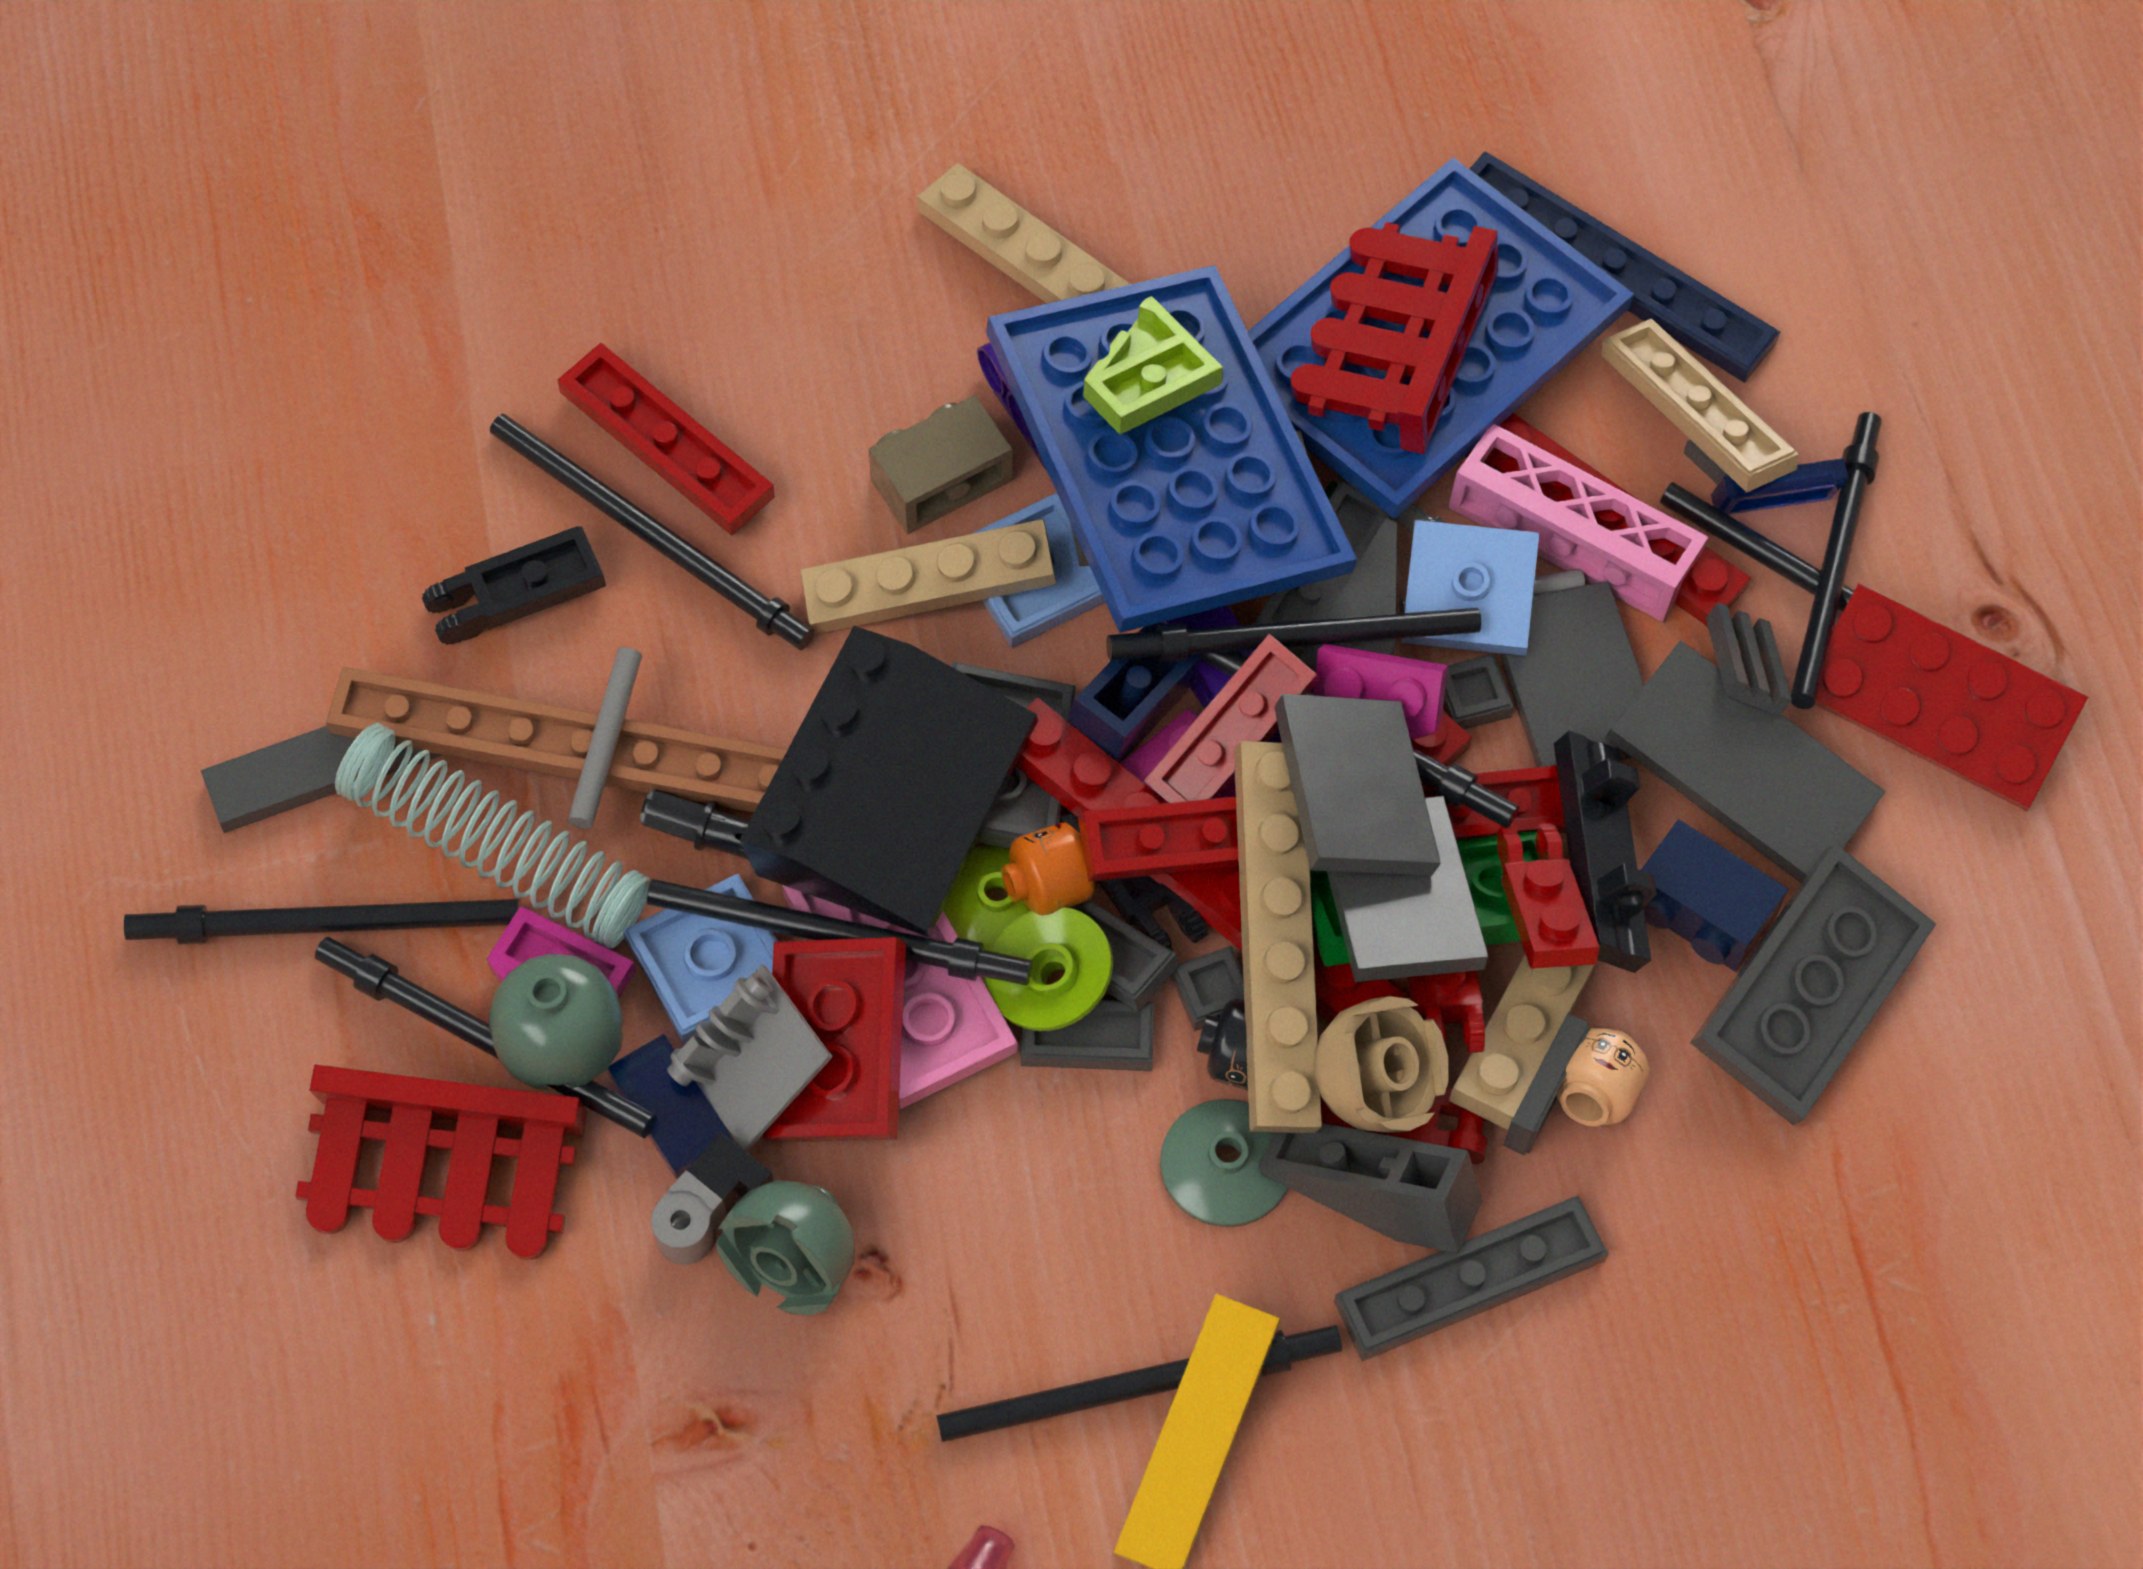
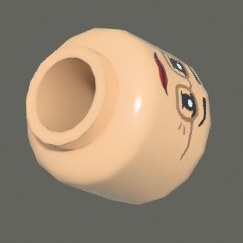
[1556,1028,1650,1127]

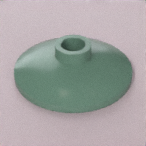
[1160,1099,1288,1227]

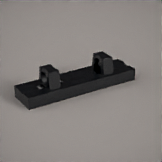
[1553,730,1657,973]

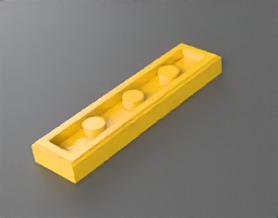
[1114,1293,1280,1569]

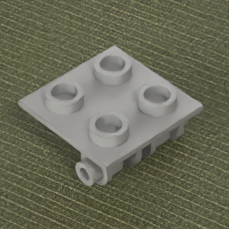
[667,965,832,1152]

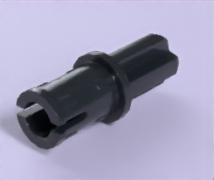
[640,790,750,860]

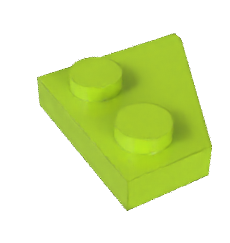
[1083,296,1223,435]

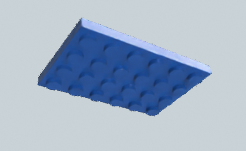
[1247,157,1634,519]
[986,265,1357,633]

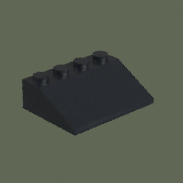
[740,626,1039,937]

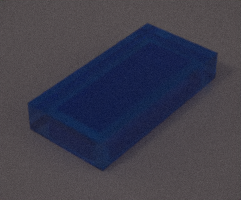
[1711,458,1848,515]
[607,1034,733,1180]

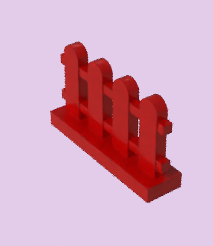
[1291,222,1499,454]
[295,1064,588,1260]

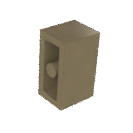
[869,395,1013,534]

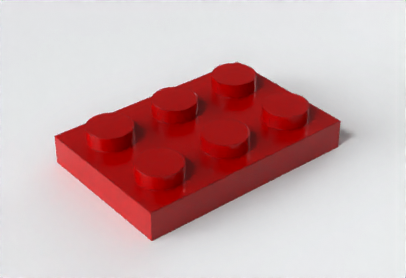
[763,937,906,1142]

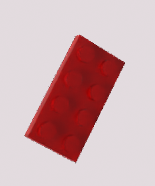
[1815,583,2088,812]

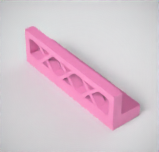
[1448,424,1709,623]

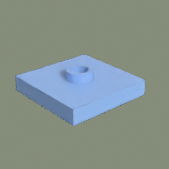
[1401,520,1539,656]

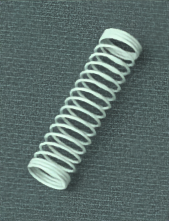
[335,723,650,949]

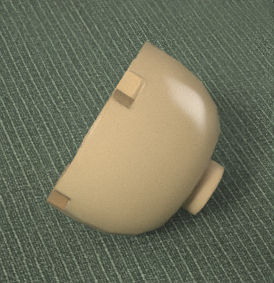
[1315,996,1448,1133]

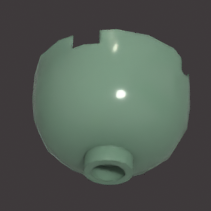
[489,953,624,1090]
[716,1180,855,1316]

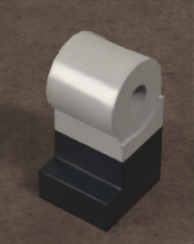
[651,1132,774,1265]

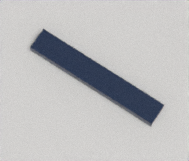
[1470,151,1780,383]

